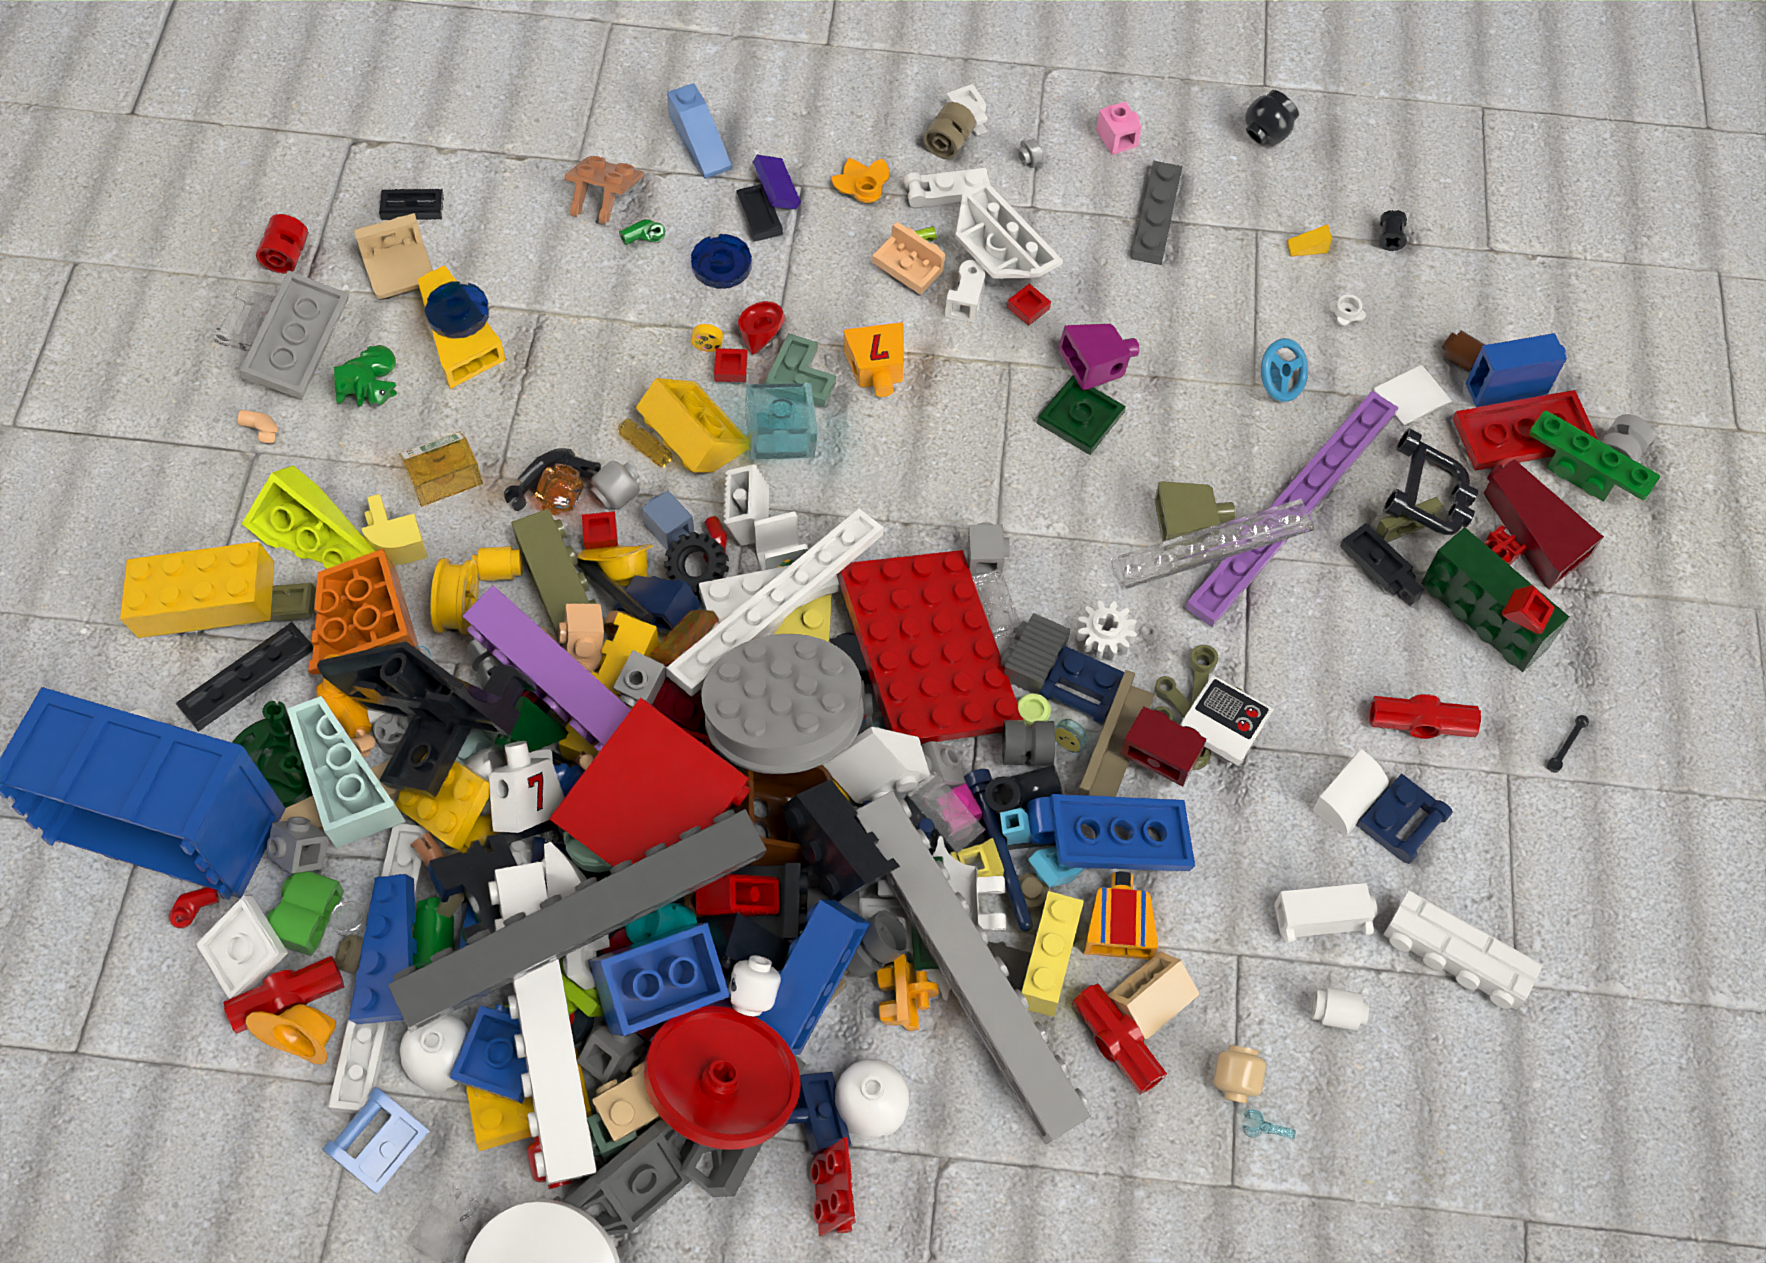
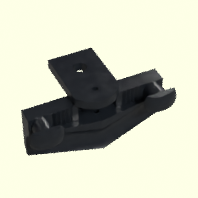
[317,641,536,798]

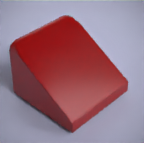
[1502,585,1555,634]

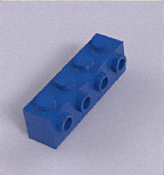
[755,899,871,1055]

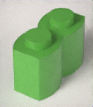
[266,871,344,956]

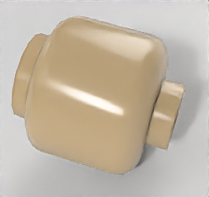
[1214,1045,1266,1104]

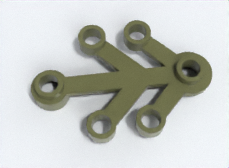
[1154,644,1242,770]

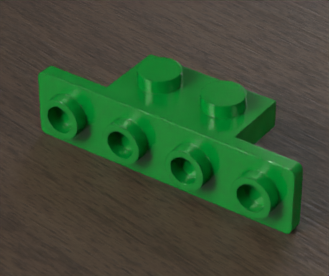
[1529,411,1660,502]

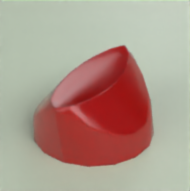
[738,301,786,355]

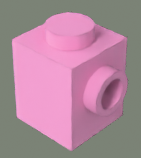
[1096,101,1142,155]

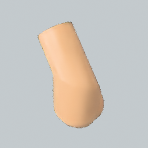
[237,410,278,443]

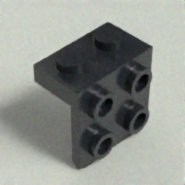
[730,863,808,940]

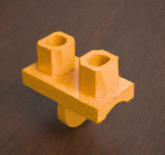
[877,955,939,1031]

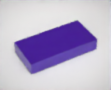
[752,154,801,209]

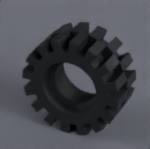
[664,532,729,596]

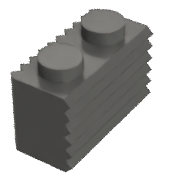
[1000,613,1071,695]

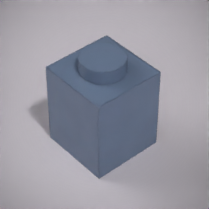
[642,490,694,551]

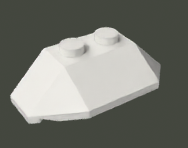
[955,181,1063,278]

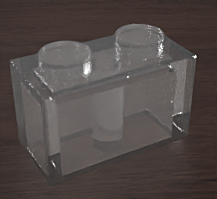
[907,772,985,853]

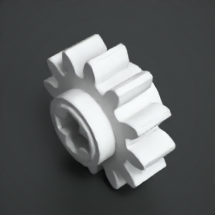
[1076,600,1137,660]

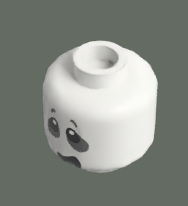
[727,956,781,1016]

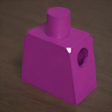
[1058,324,1140,390]

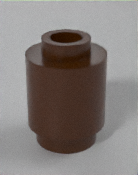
[1442,330,1486,372]

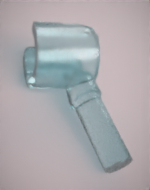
[1242,1109,1296,1139]

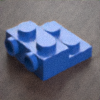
[449,1004,528,1104]

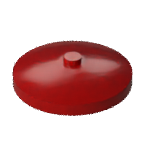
[644,1006,800,1150]

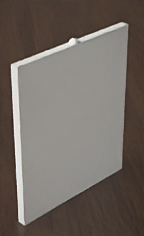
[1373,365,1452,426]

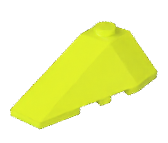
[241,465,375,569]

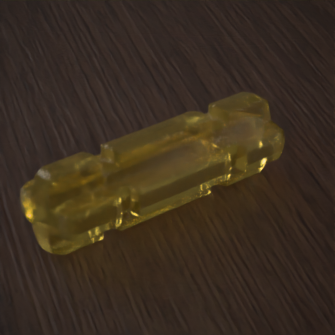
[618,418,672,467]

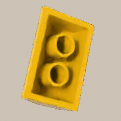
[636,378,753,473]

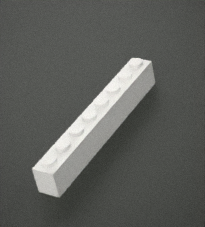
[488,862,596,1185]

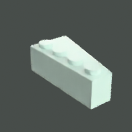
[287,696,406,848]

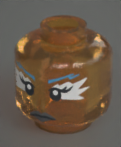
[535,463,584,515]

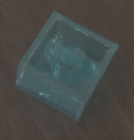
[745,383,818,460]

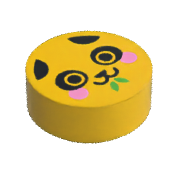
[691,324,723,352]

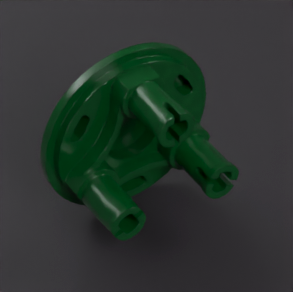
[232,701,313,808]

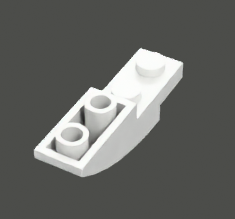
[542,842,610,990]

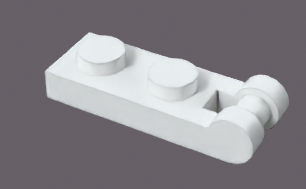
[904,168,990,208]

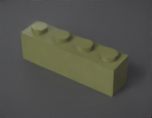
[511,509,597,646]

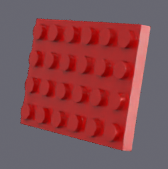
[837,550,1024,744]

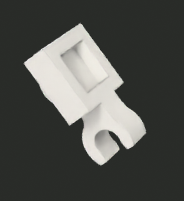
[946,84,987,136]

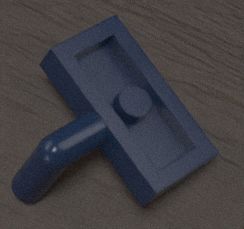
[773,1072,852,1154]

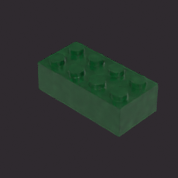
[1421,527,1570,673]

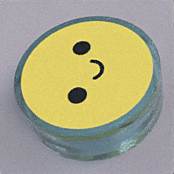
[1055,719,1088,753]

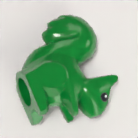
[334,345,397,407]

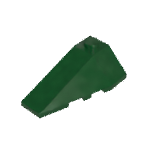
[475,696,569,753]

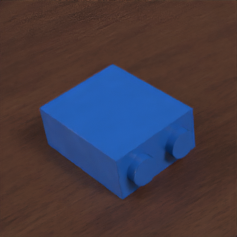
[1465,333,1567,407]

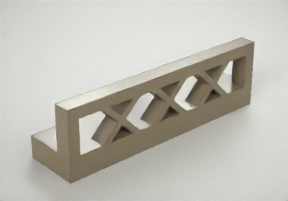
[1078,670,1155,797]

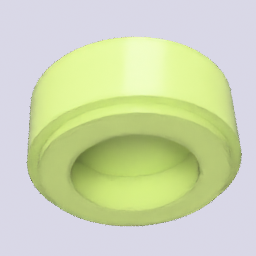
[1018,694,1051,726]

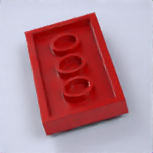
[1453,390,1598,471]

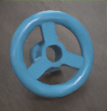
[1261,338,1308,402]

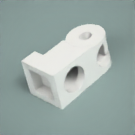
[945,260,986,323]

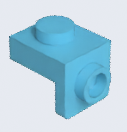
[1028,846,1085,888]

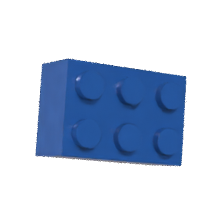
[588,923,730,1036]

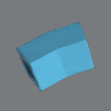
[1000,808,1031,845]

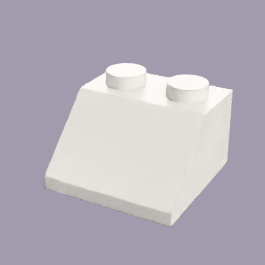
[822,726,930,804]

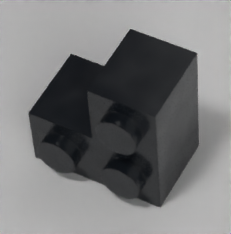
[696,913,790,975]

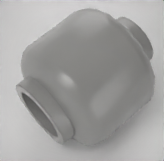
[590,461,640,509]

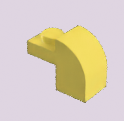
[361,494,428,565]

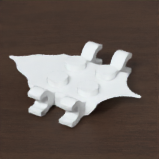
[878,836,1006,1000]

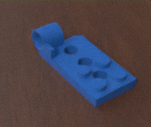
[1026,794,1195,872]

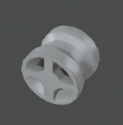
[373,714,409,755]

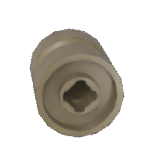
[923,102,976,159]

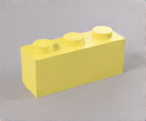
[1022,891,1084,1017]

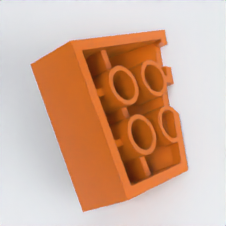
[308,549,421,674]

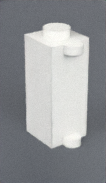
[1274,883,1377,943]

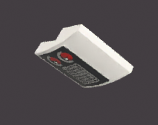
[1180,675,1274,766]

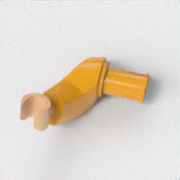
[316,654,376,757]

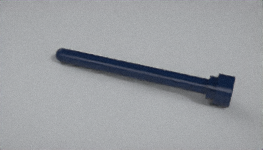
[964,769,1033,932]

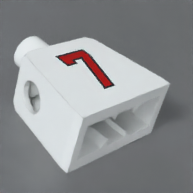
[489,741,564,833]

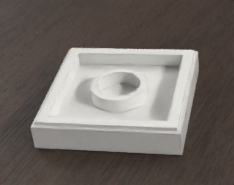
[196,895,288,999]

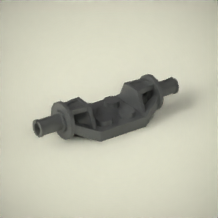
[553,1117,696,1235]

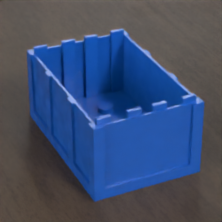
[0,687,286,900]

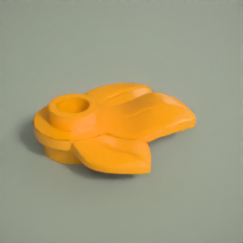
[831,158,890,203]

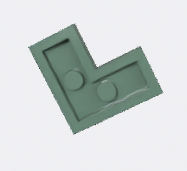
[765,333,836,408]

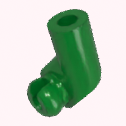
[619,219,665,245]

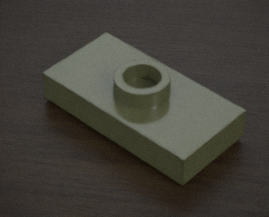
[1375,496,1443,543]
[264,583,316,622]

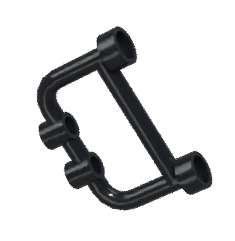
[1383,428,1478,535]

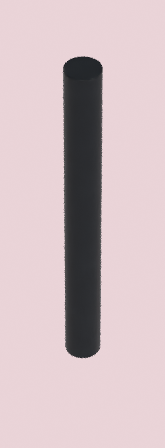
[576,558,653,624]

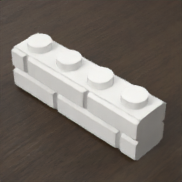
[1383,890,1543,1010]

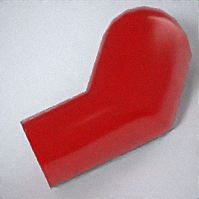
[703,516,727,563]

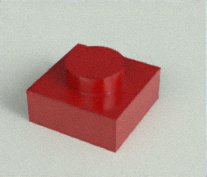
[1007,283,1051,326]
[714,348,748,382]
[582,511,618,550]

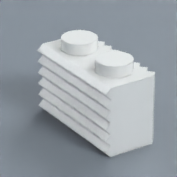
[723,465,769,546]

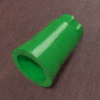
[412,897,455,970]

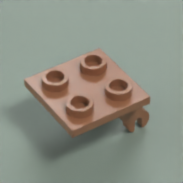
[565,156,643,225]

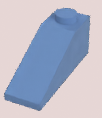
[667,83,732,179]

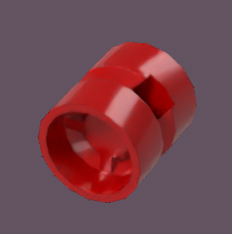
[256,214,309,274]

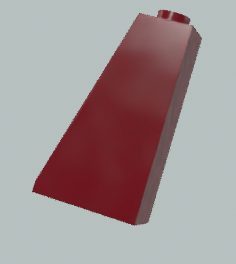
[1483,459,1604,590]

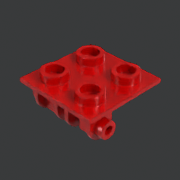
[810,1137,856,1236]

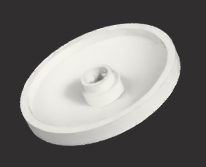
[465,1200,620,1263]

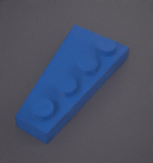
[348,874,417,1025]

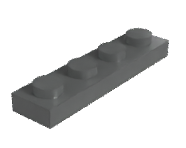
[1132,160,1182,265]

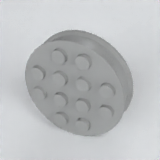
[701,634,864,774]

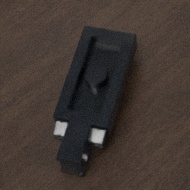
[1340,523,1424,606]

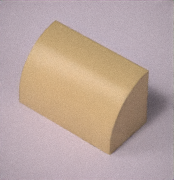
[1108,951,1200,1040]

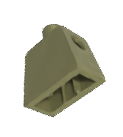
[1154,481,1235,552]

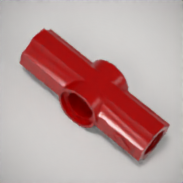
[1370,694,1481,739]
[223,956,345,1034]
[1072,983,1167,1095]

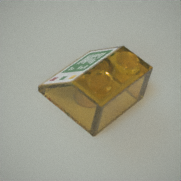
[398,431,483,507]

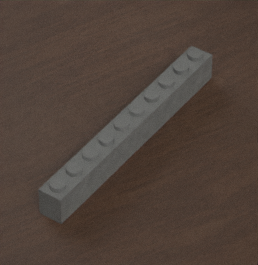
[388,809,767,1033]

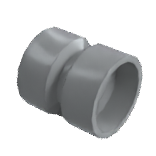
[1601,414,1654,462]

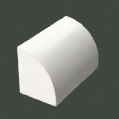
[1312,749,1389,837]

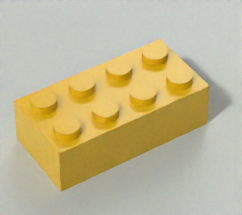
[120,541,275,638]

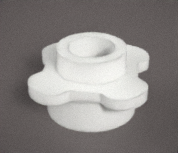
[1329,295,1366,326]

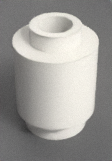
[1312,987,1369,1031]

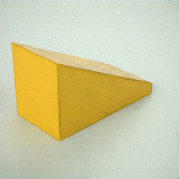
[1287,224,1332,257]

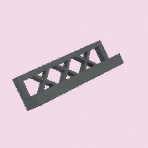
[680,1055,806,1197]

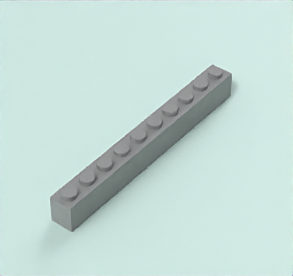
[854,791,1091,1145]

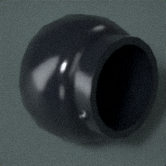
[1245,90,1299,145]

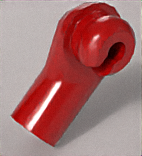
[169,887,219,929]

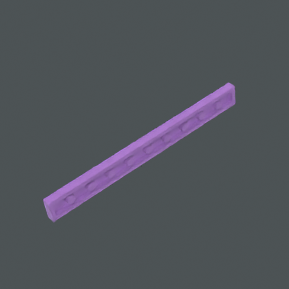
[1185,391,1399,627]

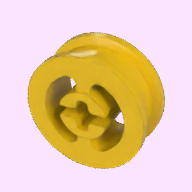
[431,558,479,635]

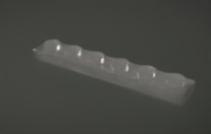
[1110,499,1314,590]

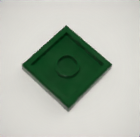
[1037,375,1126,455]

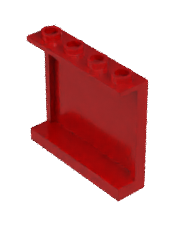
[549,698,751,867]

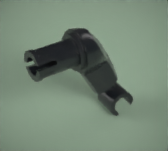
[504,448,601,511]

